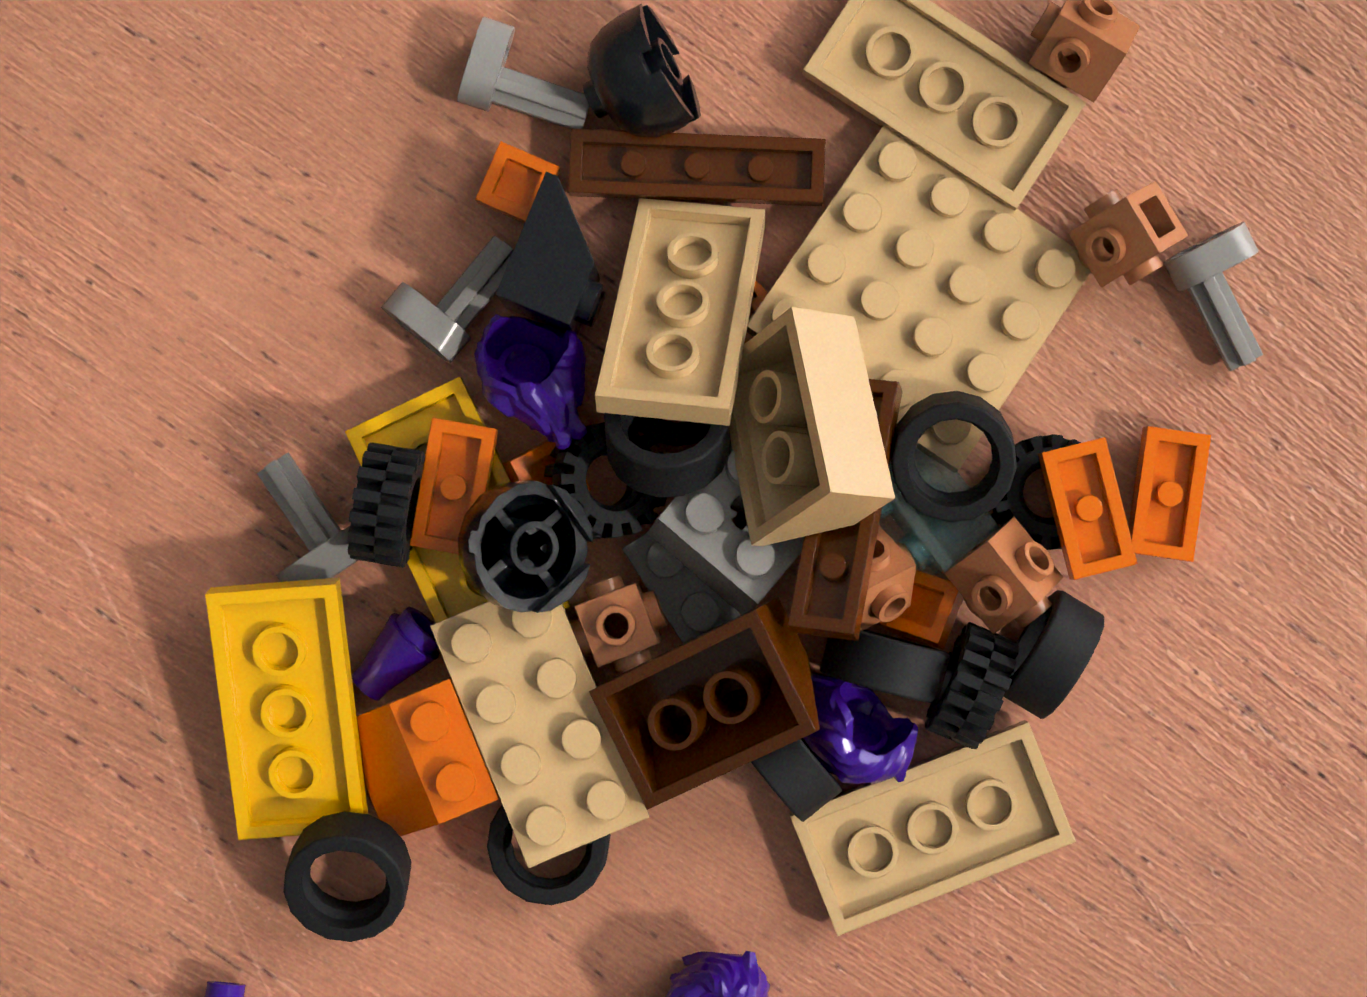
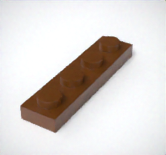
[568,129,826,206]
[788,379,903,641]

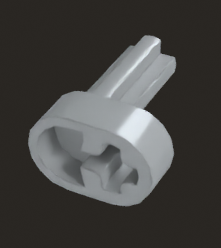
[457,17,590,129]
[1163,222,1263,371]
[381,236,514,363]
[257,452,358,582]

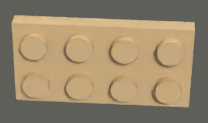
[802,0,1086,211]
[595,198,765,426]
[430,602,650,868]
[789,720,1076,936]

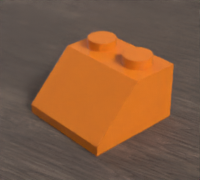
[357,677,500,836]

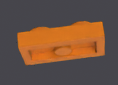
[410,418,498,554]
[1128,426,1211,562]
[1038,437,1138,580]

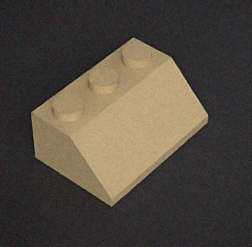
[729,307,895,546]

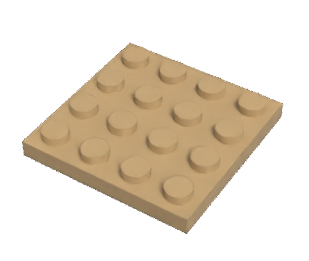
[746,125,1091,473]

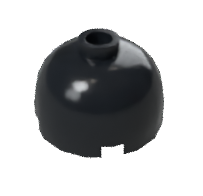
[583,4,701,137]
[458,480,593,613]

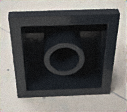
[496,172,606,335]

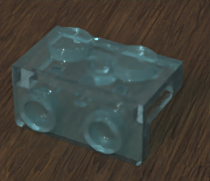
[880,448,999,574]

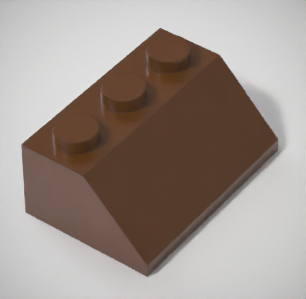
[589,597,820,810]

